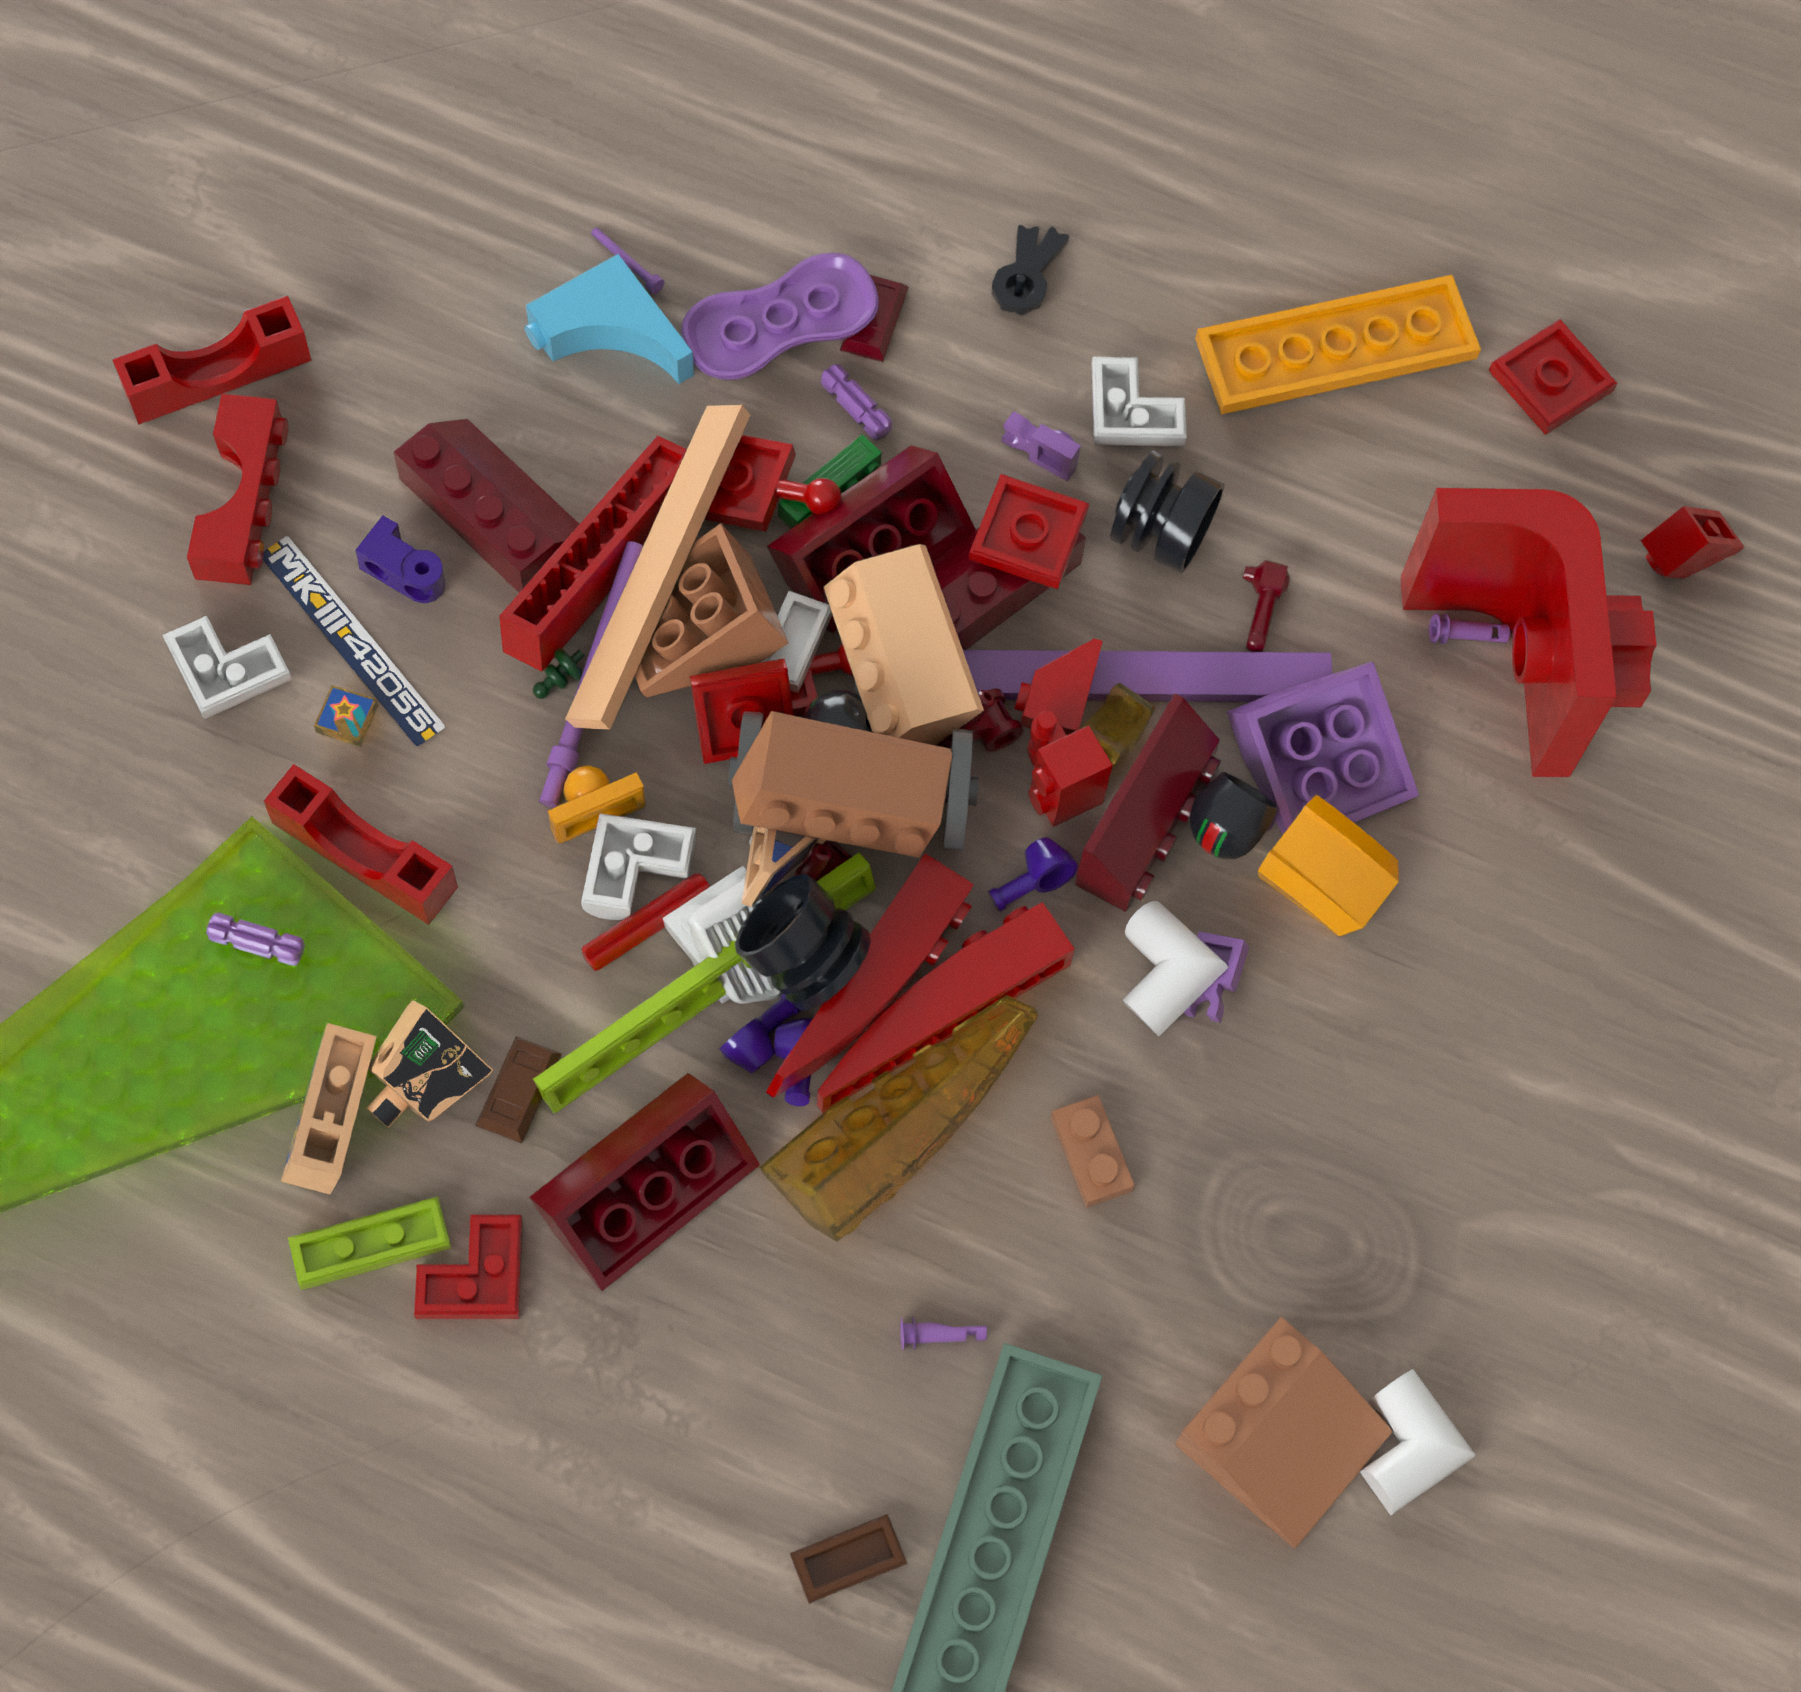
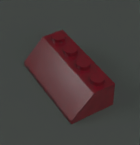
[393,419,579,592]
[767,445,976,633]
[932,528,1086,650]
[1075,693,1221,912]
[529,1073,760,1291]

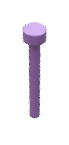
[591,227,665,294]

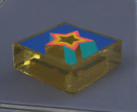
[314,685,378,747]

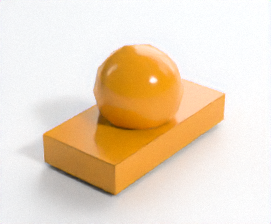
[548,765,646,843]

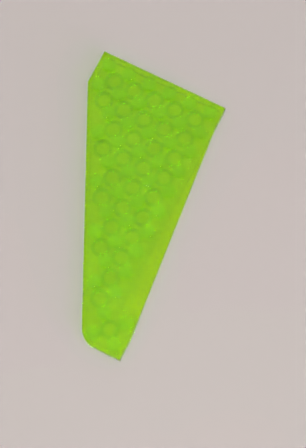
[0,816,464,1213]

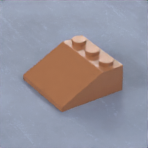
[635,524,789,698]
[1175,1317,1393,1549]

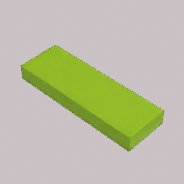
[288,1196,452,1290]

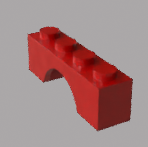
[112,295,312,425]
[187,393,288,585]
[264,764,458,925]

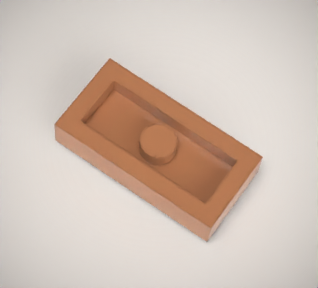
[1050,1095,1135,1208]

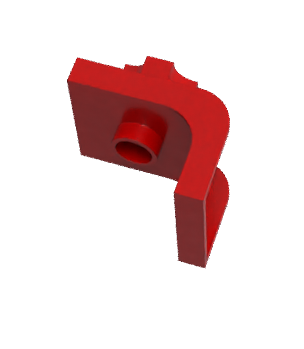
[1400,488,1657,777]

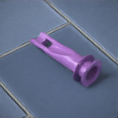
[1429,613,1510,644]
[900,1316,987,1351]

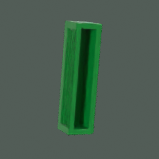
[778,434,882,529]

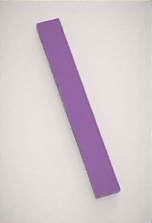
[963,650,1332,702]

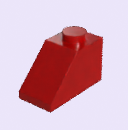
[1640,506,1744,579]
[1014,639,1103,735]

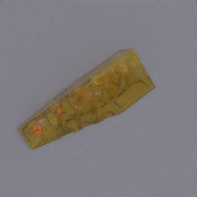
[759,995,1038,1242]

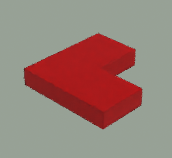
[414,1214,523,1319]

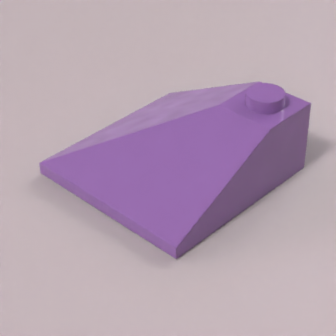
[1227,662,1419,835]

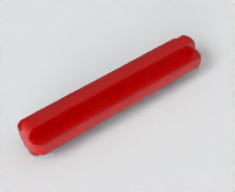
[582,873,710,971]

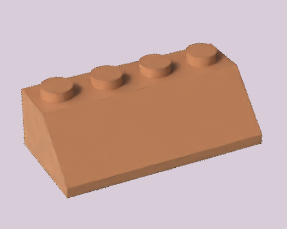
[732,711,952,858]

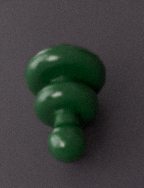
[533,648,585,699]

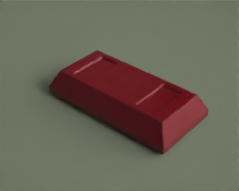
[840,275,909,362]

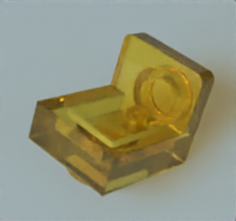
[1080,683,1155,767]

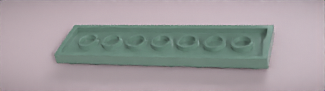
[891,1343,1102,1692]

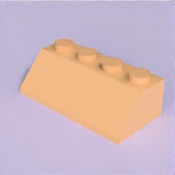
[823,544,984,745]

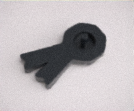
[991,225,1069,316]

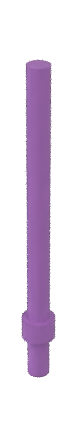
[539,541,643,808]

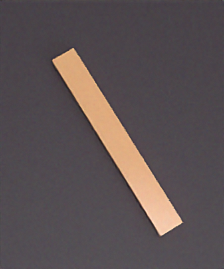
[565,405,751,730]

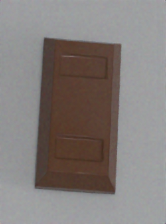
[475,1036,562,1143]
[790,1514,907,1604]

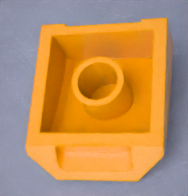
[1258,794,1399,937]

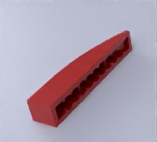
[499,435,687,672]
[766,853,974,1098]
[817,902,1075,1113]

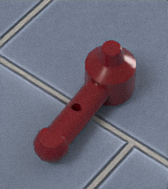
[1242,560,1290,652]

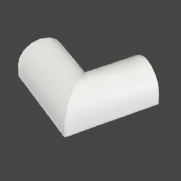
[1091,357,1186,446]
[163,616,292,719]
[581,813,696,920]
[1122,901,1229,1037]
[1360,1369,1475,1515]

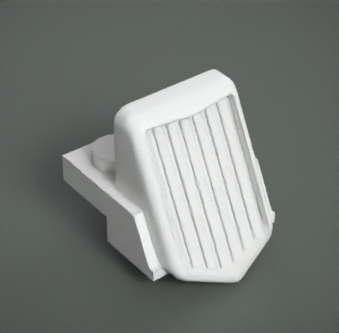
[662,866,781,1004]

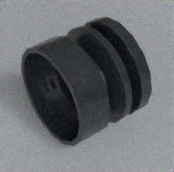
[1110,451,1224,573]
[735,874,871,1010]

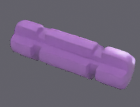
[821,364,892,440]
[206,913,305,966]

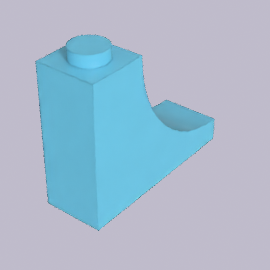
[524,254,694,384]

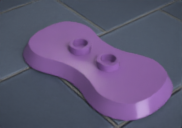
[681,253,879,381]

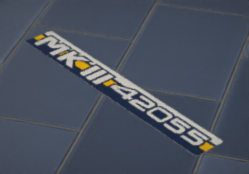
[263,536,445,746]

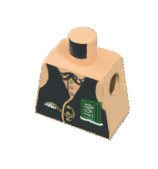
[366,1000,493,1128]

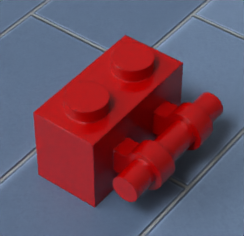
[1027,711,1113,827]

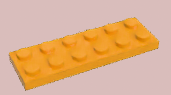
[1195,275,1481,415]

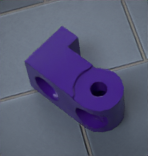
[355,515,445,603]

